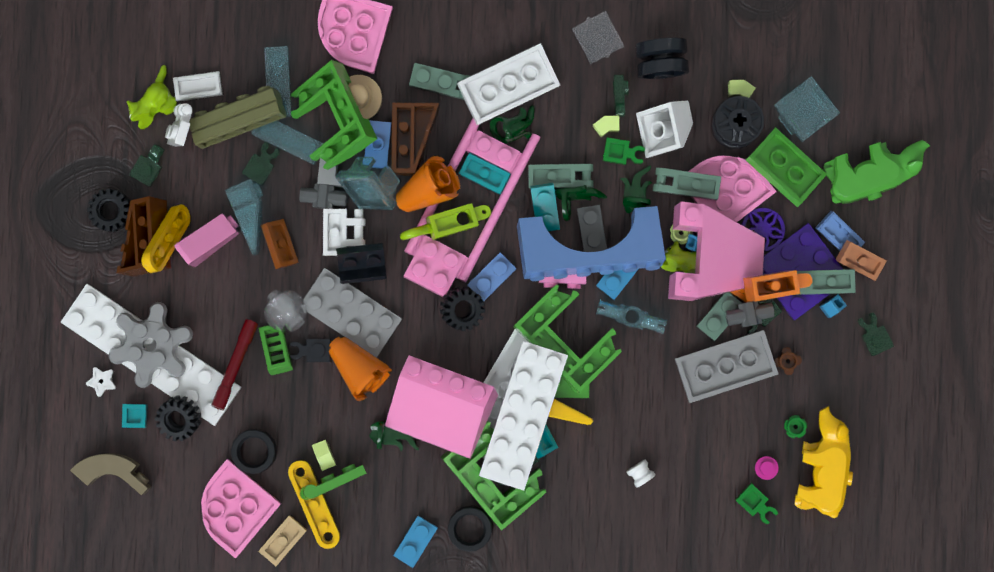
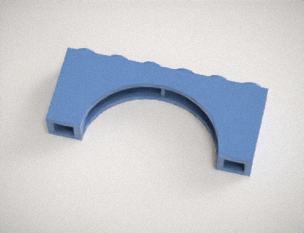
[517,206,666,281]

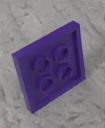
[763,223,843,321]

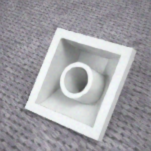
[636,101,693,158]

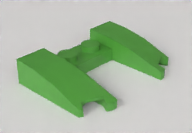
[291,60,378,170]
[513,284,622,393]
[441,421,546,531]

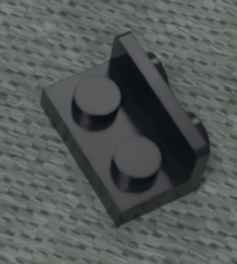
[336,243,387,284]

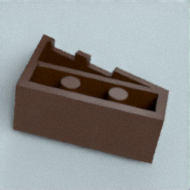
[391,103,440,176]
[116,196,171,277]

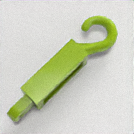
[400,203,491,240]

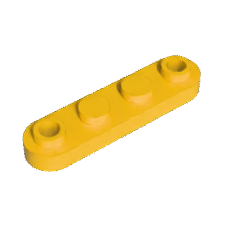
[141,204,190,273]
[288,460,340,549]

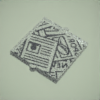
[572,11,624,64]

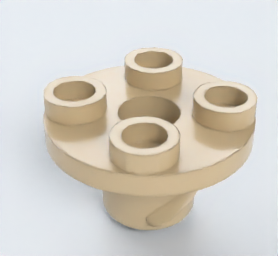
[348,75,382,119]

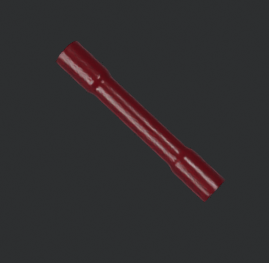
[211,319,258,411]

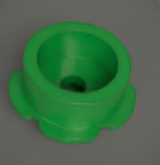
[784,415,807,438]

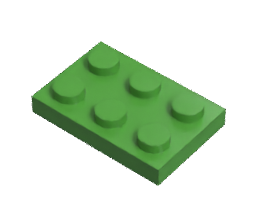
[746,127,827,207]

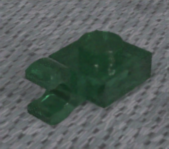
[129,144,165,187]

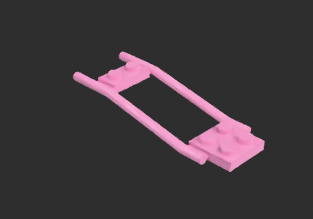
[404,118,540,297]

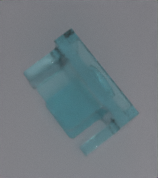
[773,76,840,142]
[335,157,400,210]

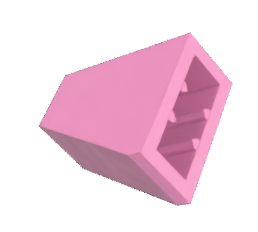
[174,213,239,267]

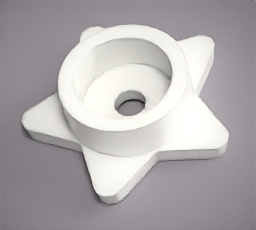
[86,367,116,397]

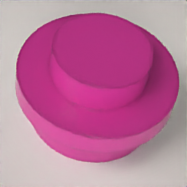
[755,456,778,480]

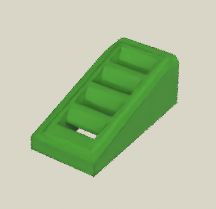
[259,322,293,375]

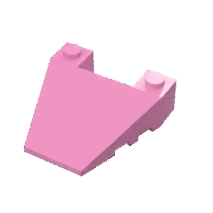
[668,202,765,301]

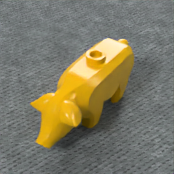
[794,406,853,518]

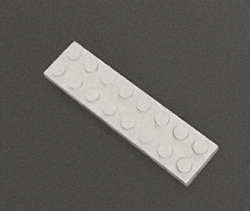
[61,284,242,426]

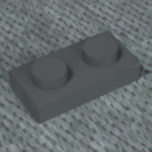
[577,205,607,252]

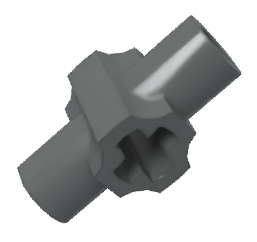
[299,184,348,209]
[725,301,775,327]

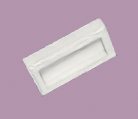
[173,71,223,102]

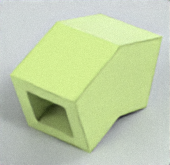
[728,80,756,98]
[593,116,619,137]
[312,440,336,471]

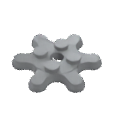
[109,302,193,388]

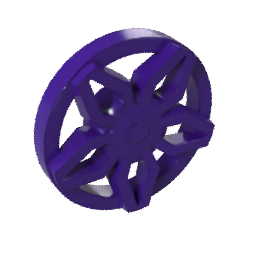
[741,208,785,251]

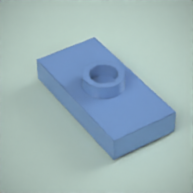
[364,120,392,169]
[815,211,865,251]

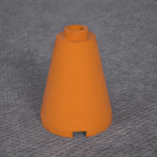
[396,156,460,212]
[329,337,392,401]

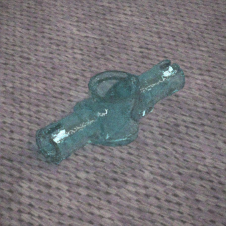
[596,300,667,334]

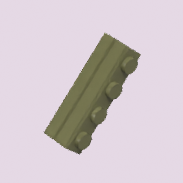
[189,86,287,149]

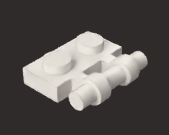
[165,103,192,147]
[323,209,366,256]

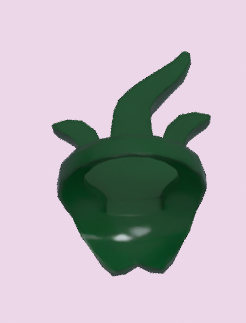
[490,105,535,144]
[620,165,652,213]
[555,185,607,221]
[369,421,419,451]

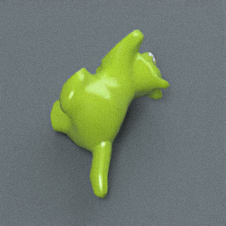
[126,65,177,129]
[661,240,696,274]

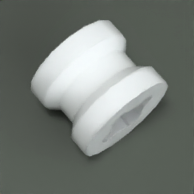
[626,459,656,488]

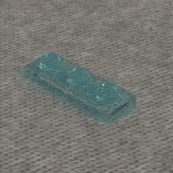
[264,46,292,117]
[251,121,323,165]

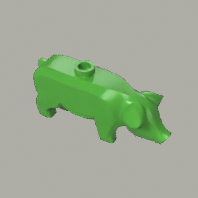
[823,140,930,204]

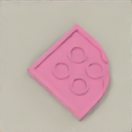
[318,0,393,74]
[688,155,776,222]
[201,459,282,558]

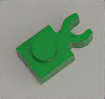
[603,137,645,165]
[735,483,778,524]

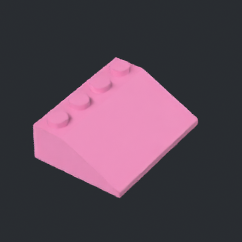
[385,355,498,459]

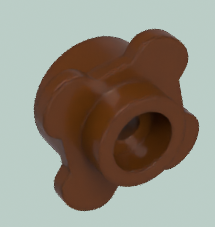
[774,347,802,375]

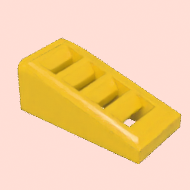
[548,399,593,425]

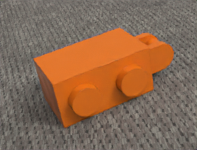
[743,270,812,301]

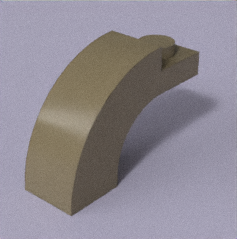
[70,453,151,495]

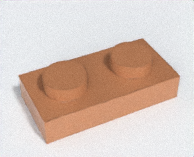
[836,240,887,281]

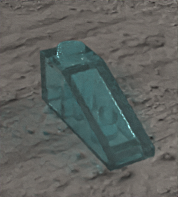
[225,179,263,255]

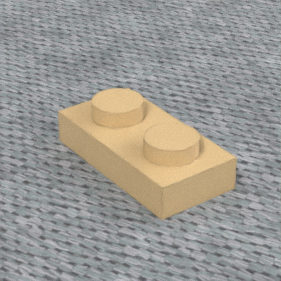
[258,515,307,566]

